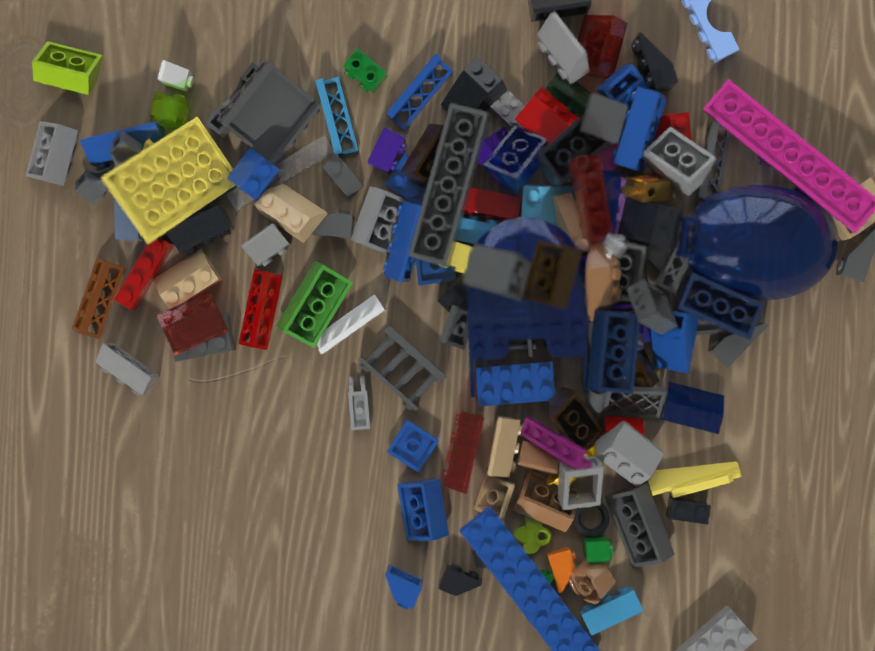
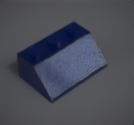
[483,125,548,194]
[659,381,724,434]

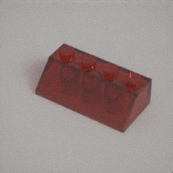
[569,155,613,244]
[441,410,484,494]

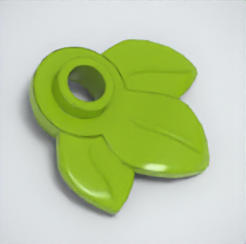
[513,516,552,554]

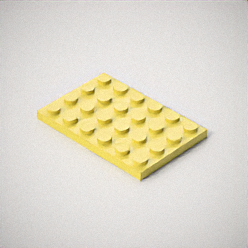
[101,117,235,244]

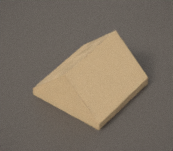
[474,473,515,522]

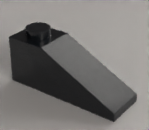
[437,274,476,313]

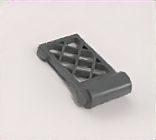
[585,387,666,420]

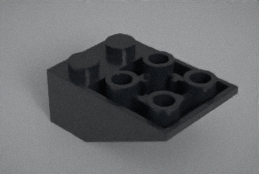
[631,32,679,93]

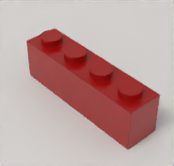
[464,188,522,224]
[114,236,175,310]

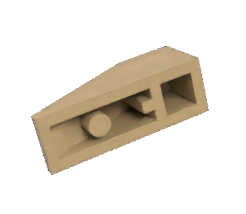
[553,192,589,253]

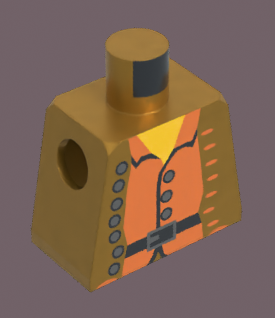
[622,172,672,202]

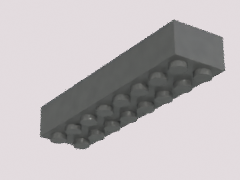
[408,103,491,268]

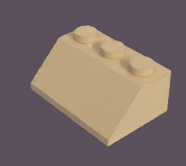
[254,184,328,243]
[154,248,222,311]
[486,415,523,477]

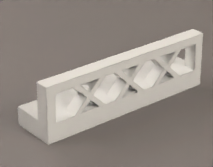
[317,294,386,354]

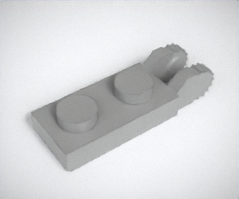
[348,376,371,431]

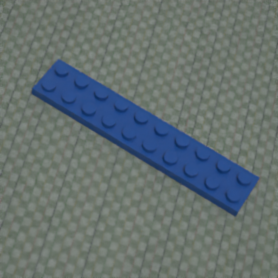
[459,505,600,651]

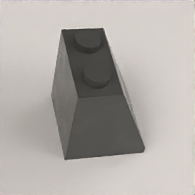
[463,244,531,301]

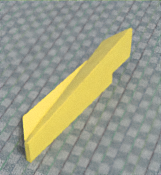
[646,461,742,498]

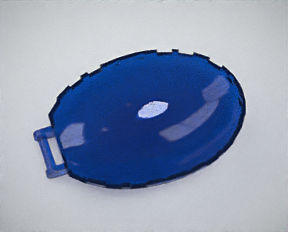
[676,185,838,300]

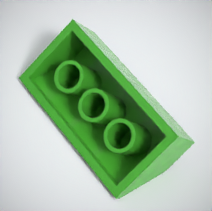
[276,260,353,348]

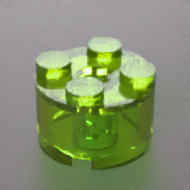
[149,92,191,129]

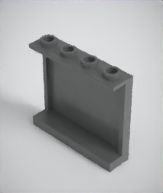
[216,58,322,165]

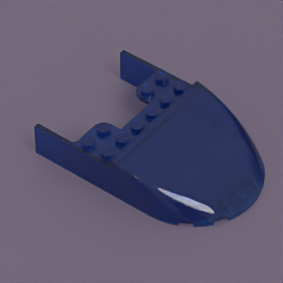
[466,217,588,397]

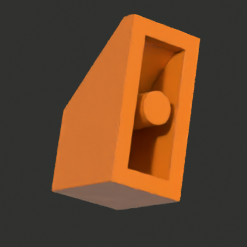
[547,546,577,593]

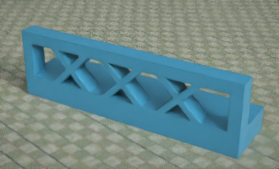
[315,77,359,157]

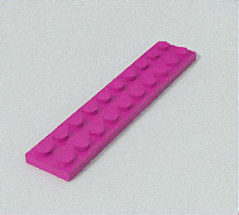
[703,79,875,234]

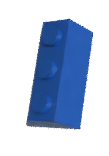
[397,479,449,541]

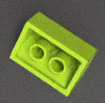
[32,41,102,95]

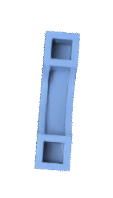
[681,0,739,63]

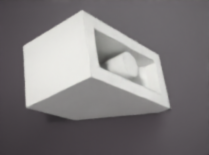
[157,60,194,92]

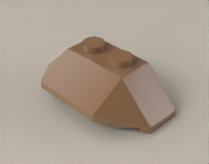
[586,241,621,321]

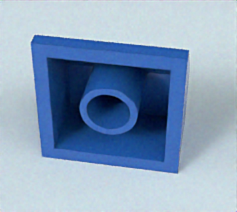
[227,148,281,201]
[385,564,423,609]

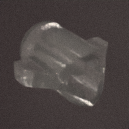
[602,234,629,259]

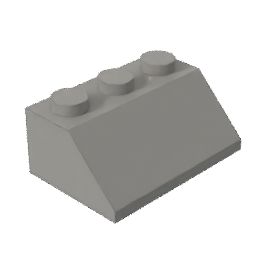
[537,11,590,84]
[26,121,78,186]
[644,127,716,196]
[350,186,411,255]
[96,343,160,396]
[596,421,664,487]

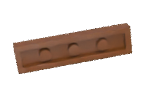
[72,258,125,339]

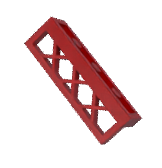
[239,269,283,350]

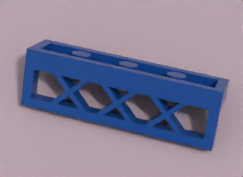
[386,54,453,130]

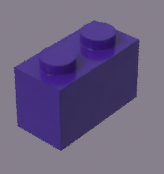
[367,127,407,174]

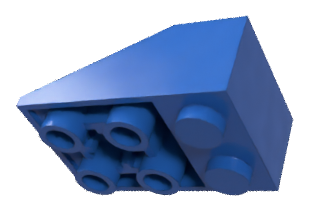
[596,64,649,127]
[651,311,699,373]

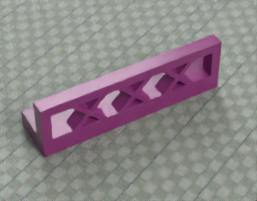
[520,417,592,469]

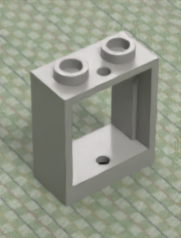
[558,456,604,510]

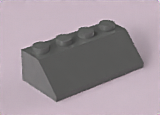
[605,483,674,568]

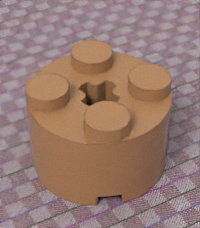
[569,559,616,604]

